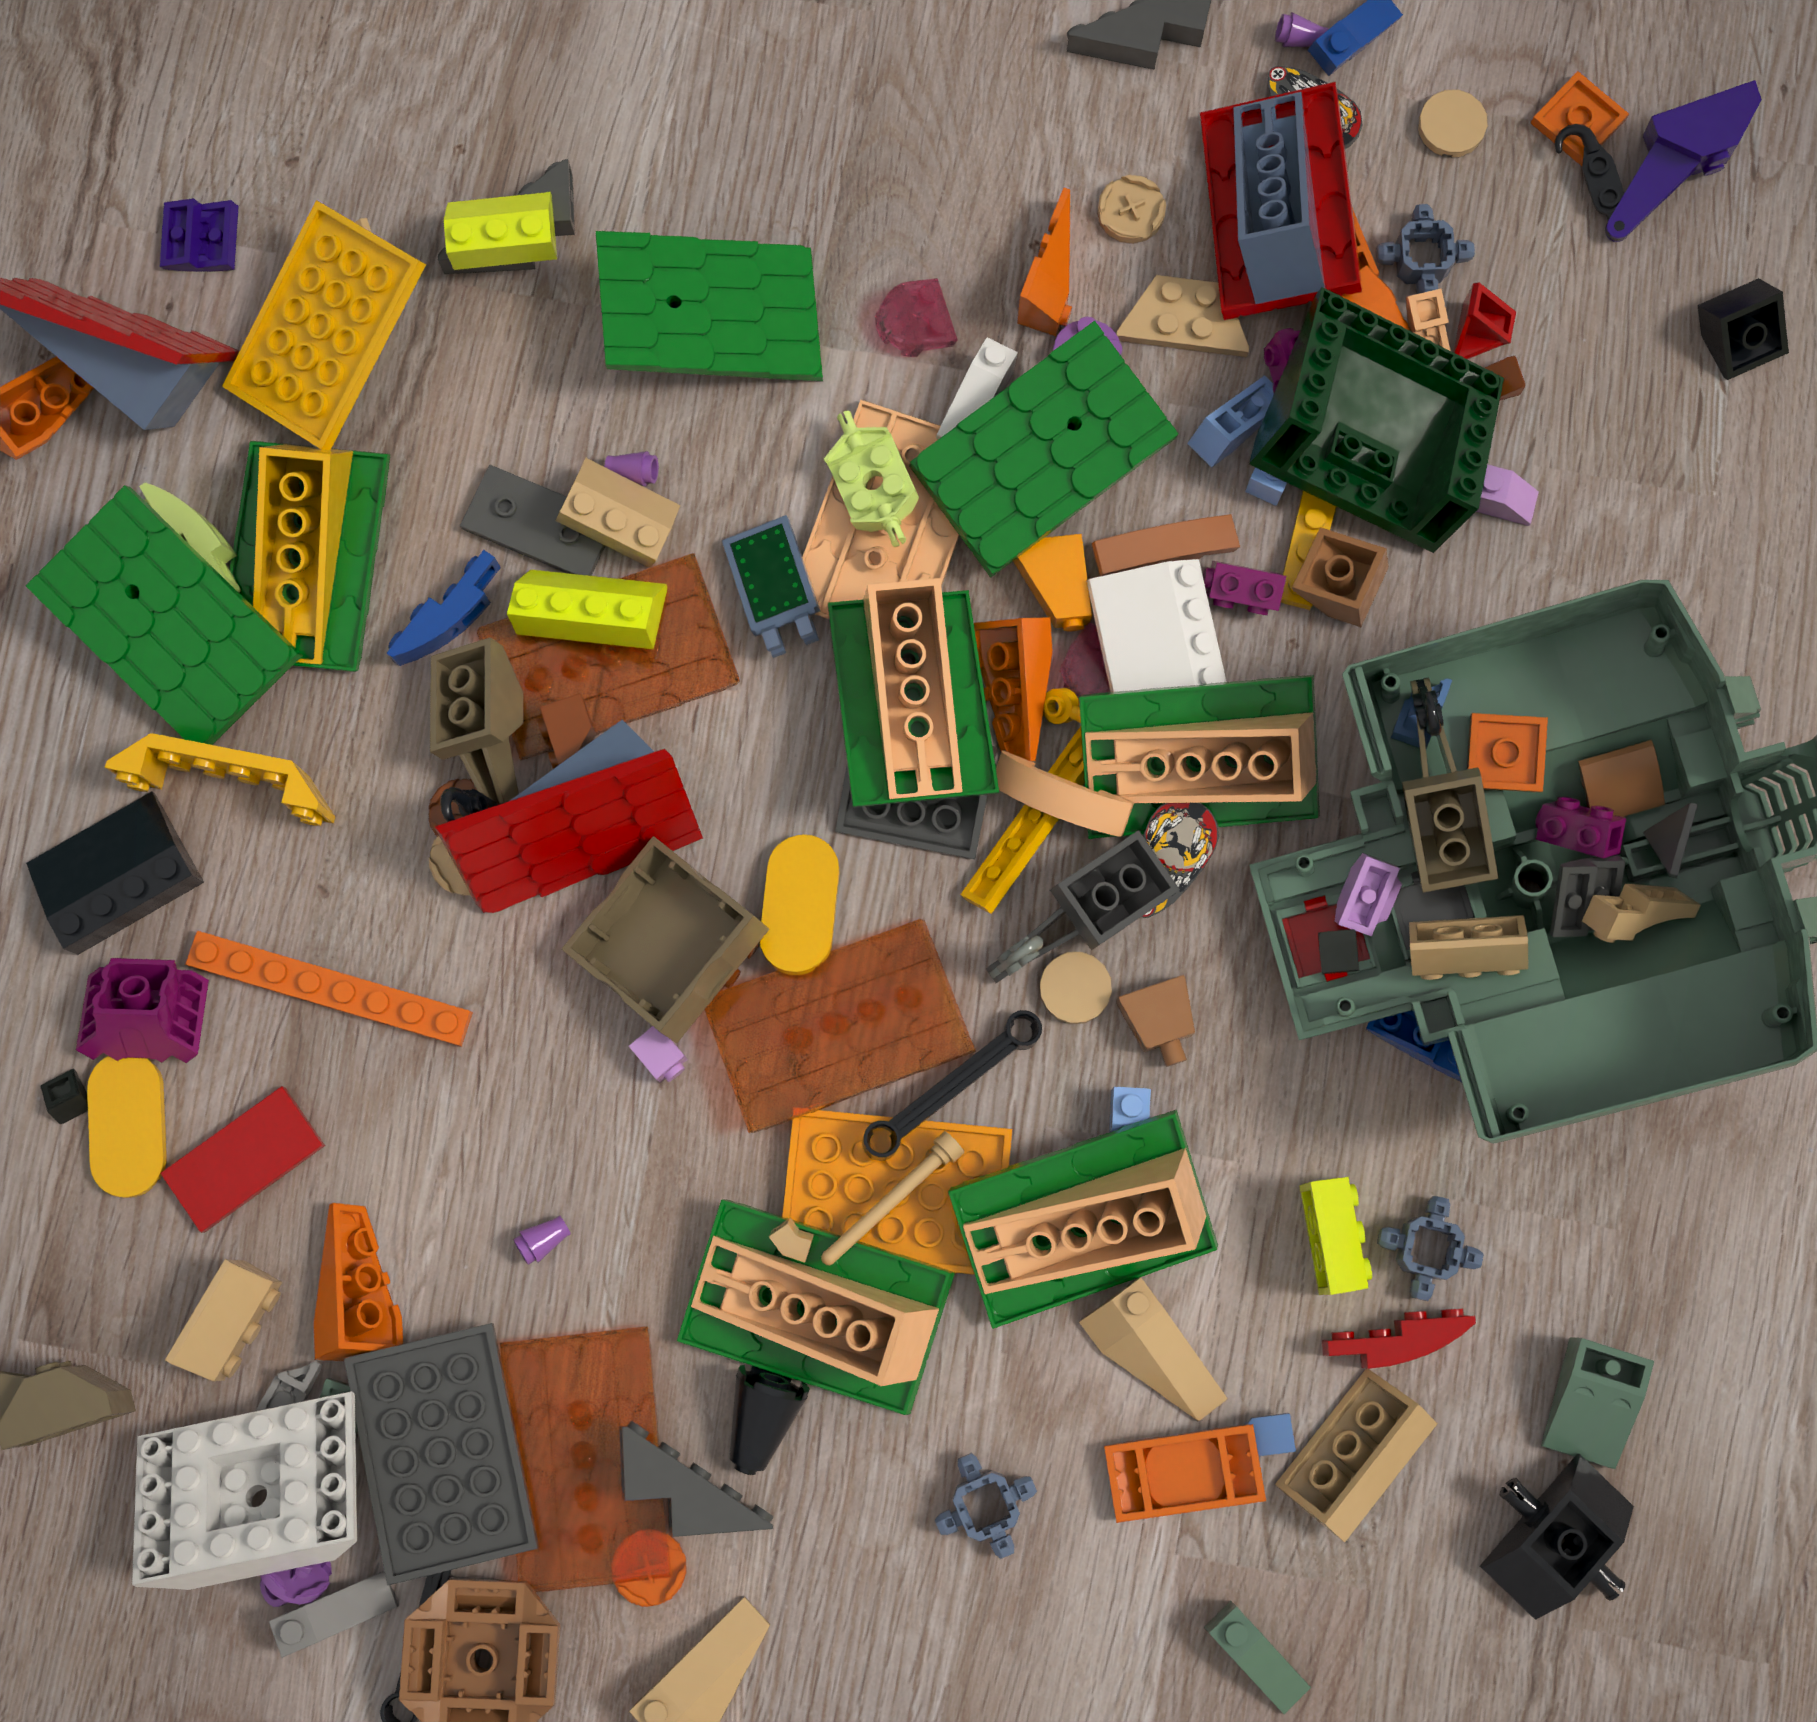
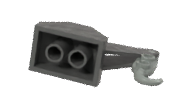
[986,830,1180,983]

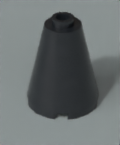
[729,1365,810,1475]

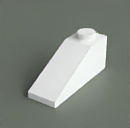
[936,337,1018,439]

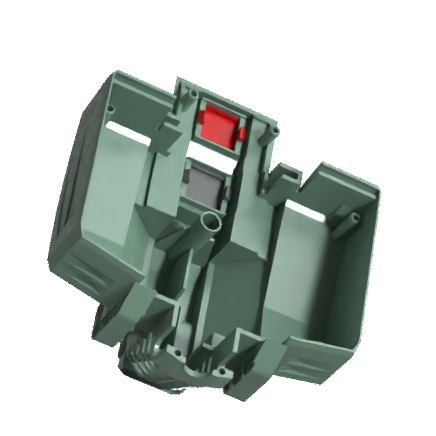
[1249,580,1817,1144]

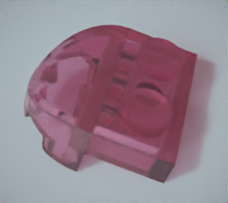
[875,278,958,357]
[1059,622,1110,704]

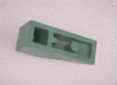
[1204,1601,1311,1714]

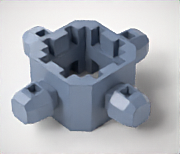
[1375,204,1475,294]
[1377,1196,1484,1301]
[935,1453,1037,1559]

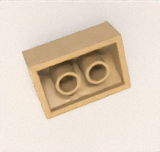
[555,458,681,568]
[1409,915,1528,980]
[165,1259,282,1382]

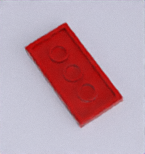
[160,1086,325,1233]

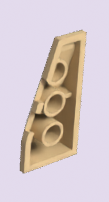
[1079,1277,1228,1422]
[629,1597,770,1722]

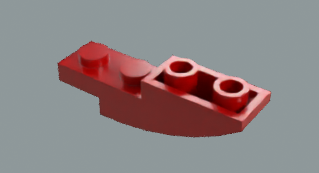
[1322,1309,1476,1369]

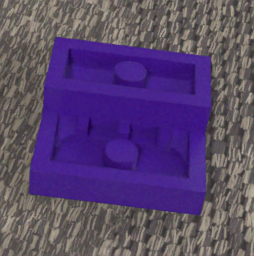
[160,198,239,272]

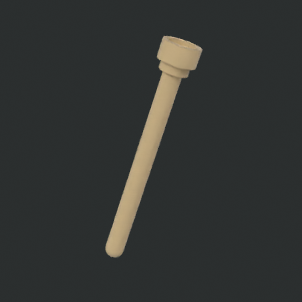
[821,1131,964,1265]

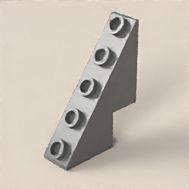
[1067,0,1211,70]
[438,159,575,274]
[619,1421,774,1537]

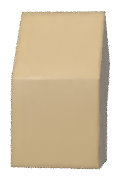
[769,1217,814,1262]

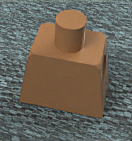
[1116,975,1195,1067]

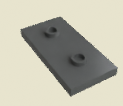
[460,464,605,576]

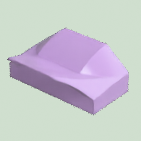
[1335,853,1402,936]

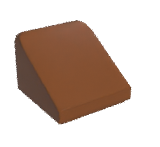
[1485,355,1525,400]

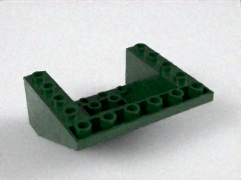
[1249,287,1504,553]

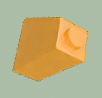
[1013,534,1092,632]

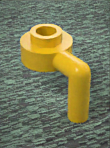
[1043,688,1081,724]

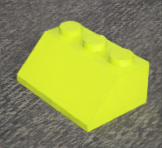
[444,192,557,270]
[1299,1177,1372,1295]

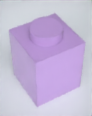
[629,1026,688,1083]

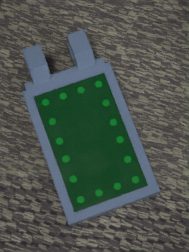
[722,515,820,658]

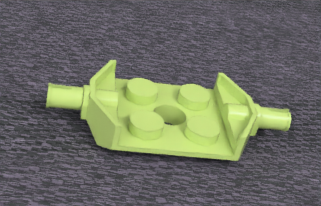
[824,411,919,547]

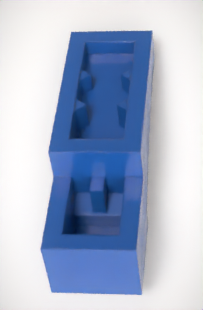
[1308,0,1403,76]

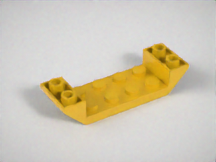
[105,733,335,826]

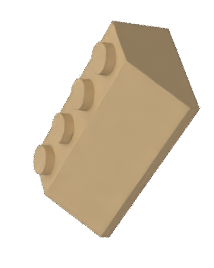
[1275,1369,1437,1542]

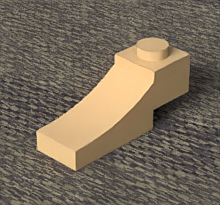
[1582,884,1701,943]

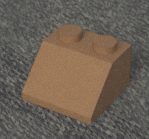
[1292,527,1389,627]

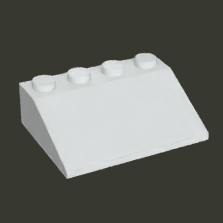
[1086,559,1227,692]

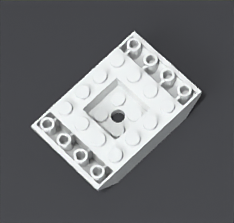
[132,1391,357,1590]

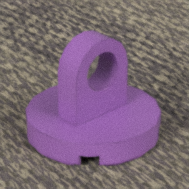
[260,1561,332,1607]

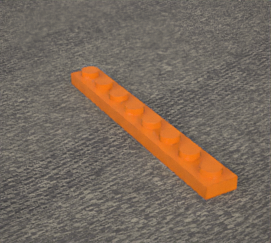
[185,931,473,1047]

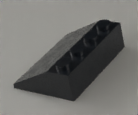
[26,791,204,955]

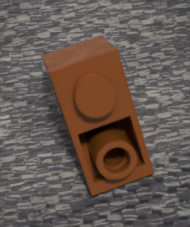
[537,693,596,769]

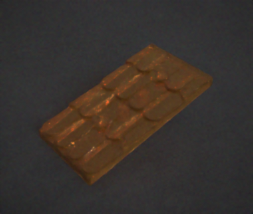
[477,553,740,761]
[704,919,976,1133]
[500,1326,671,1593]

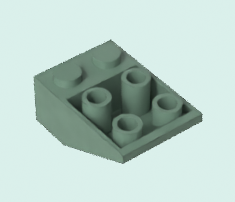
[1541,1337,1654,1469]

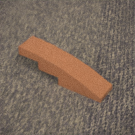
[1091,514,1240,576]

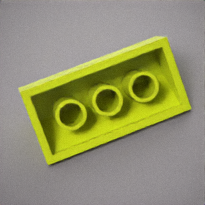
[507,569,668,649]

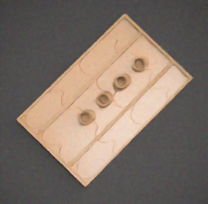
[802,400,960,619]

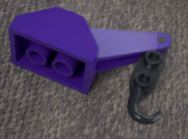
[1555,80,1762,242]

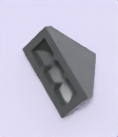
[1643,803,1698,879]

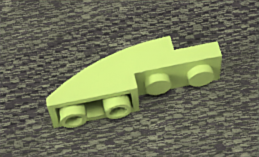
[139,483,241,592]

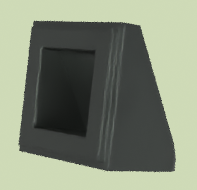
[1318,929,1359,974]
[41,1068,88,1124]

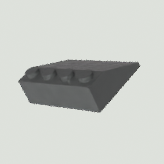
[835,746,997,859]

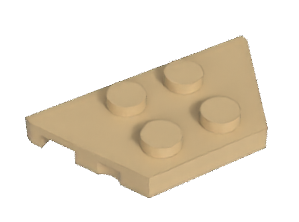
[1116,275,1249,357]

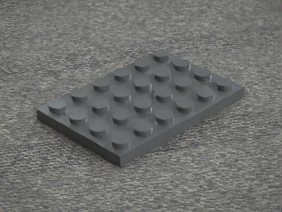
[344,1323,539,1586]

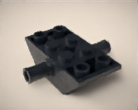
[1479,1454,1634,1620]

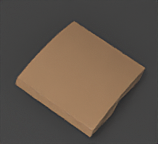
[1578,740,1665,817]

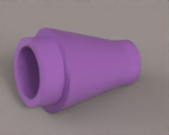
[1275,12,1328,47]
[604,451,659,486]
[513,1215,571,1265]

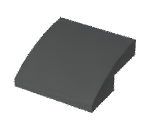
[1550,856,1625,937]

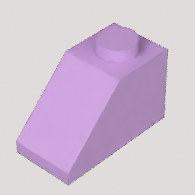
[1476,464,1539,526]

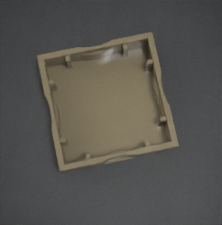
[562,836,769,1043]

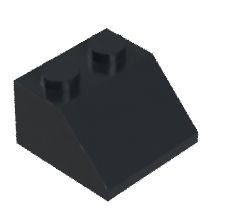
[1697,278,1789,380]

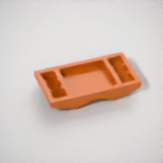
[1104,1424,1266,1523]

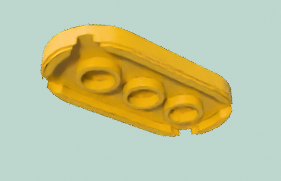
[760,835,840,975]
[87,1056,167,1198]

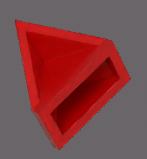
[1453,282,1516,359]

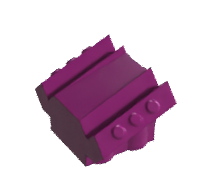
[76,958,209,1063]

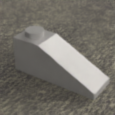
[269,1571,398,1658]

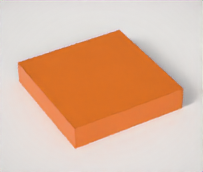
[1531,71,1629,166]
[1467,713,1548,793]

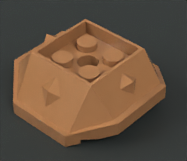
[399,1578,560,1722]

